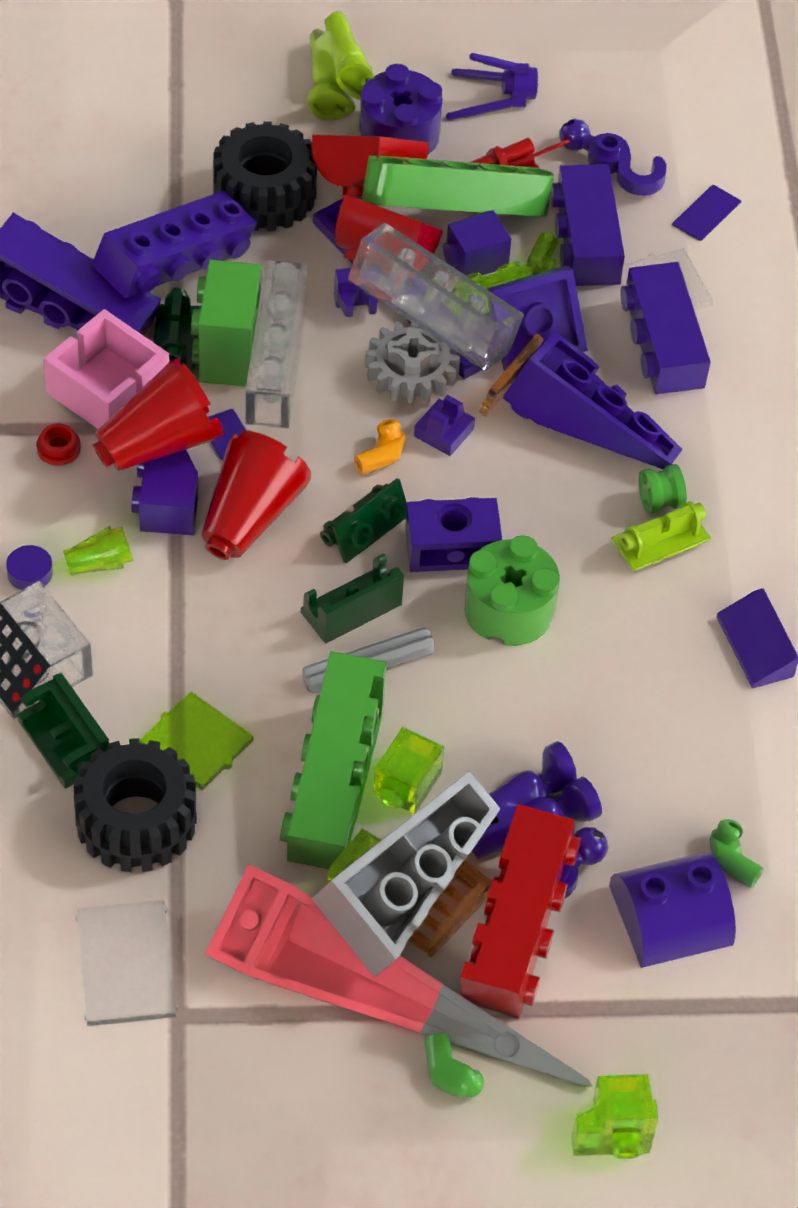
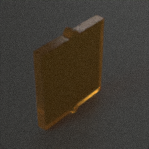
[479,333,544,417]

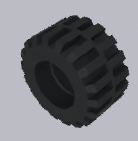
[213,121,317,232]
[73,738,197,872]

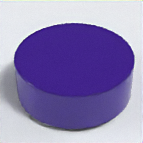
[6,545,53,591]

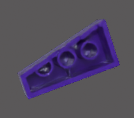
[0,212,161,336]

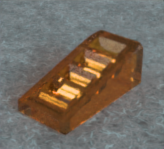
[408,860,492,958]

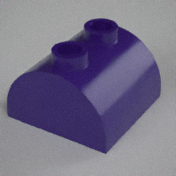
[609,852,736,968]

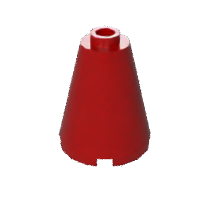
[92,358,224,471]
[201,430,311,560]

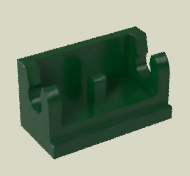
[301,554,404,644]
[17,672,109,789]

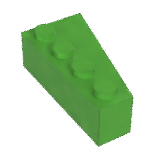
[280,651,387,872]

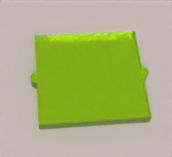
[140,691,253,790]

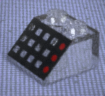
[0,581,93,719]

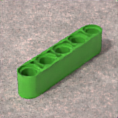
[362,155,554,217]

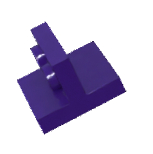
[479,266,588,373]

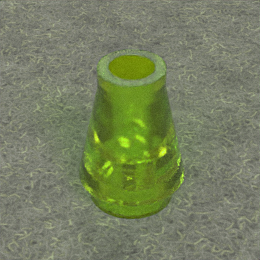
[63,526,134,576]

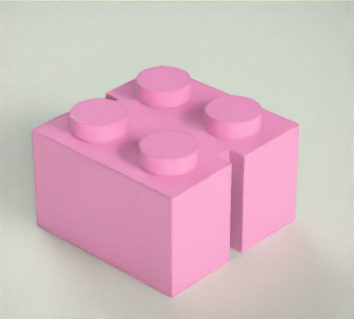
[43,309,169,429]

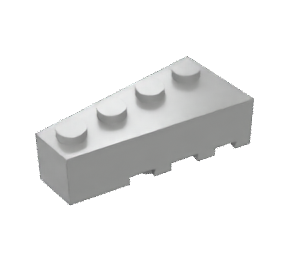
[311,771,501,977]

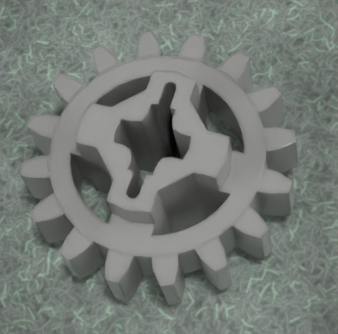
[365,320,460,404]

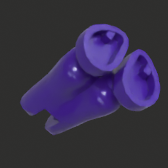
[471,741,602,860]

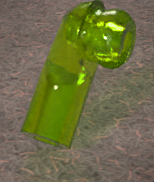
[526,232,563,275]

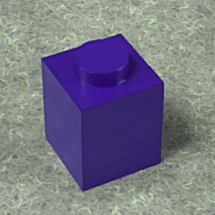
[443,210,511,282]

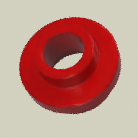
[36,423,81,466]

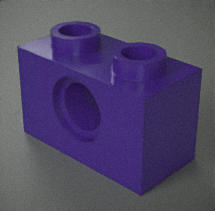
[405,497,503,572]

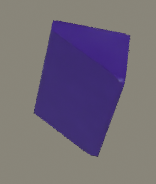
[716,588,798,688]

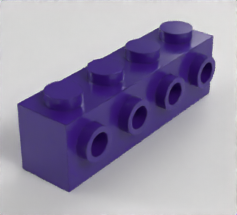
[91,191,257,298]

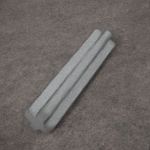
[302,627,435,693]

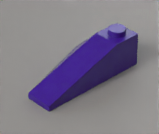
[502,332,683,470]

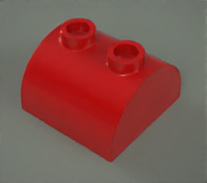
[312,135,429,197]
[335,194,443,280]

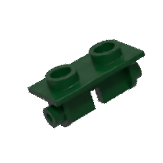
[154,288,199,374]
[320,478,407,564]

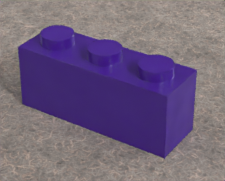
[550,164,625,286]
[620,261,711,395]

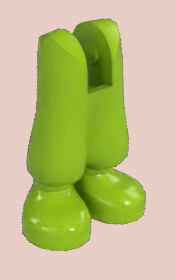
[307,11,374,120]

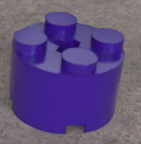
[359,64,442,155]

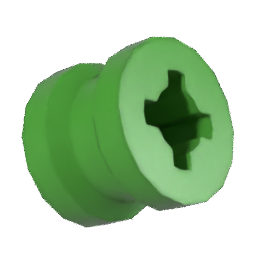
[638,464,687,514]

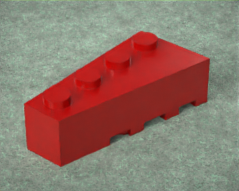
[460,804,581,1018]

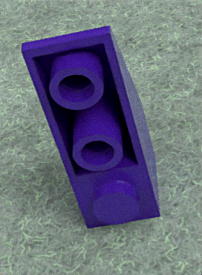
[131,450,198,535]

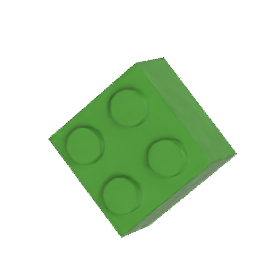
[191,260,261,387]

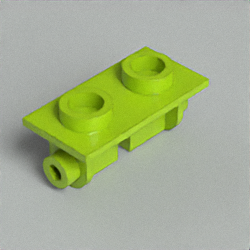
[611,501,711,572]

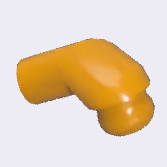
[354,419,405,476]

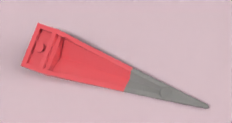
[205,864,592,1087]

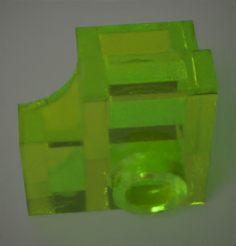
[571,1074,658,1159]

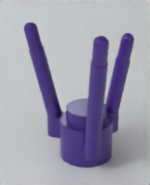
[446,53,538,120]

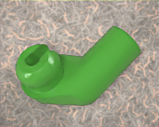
[710,819,764,888]
[425,1034,484,1098]

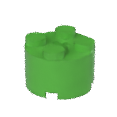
[464,535,560,646]

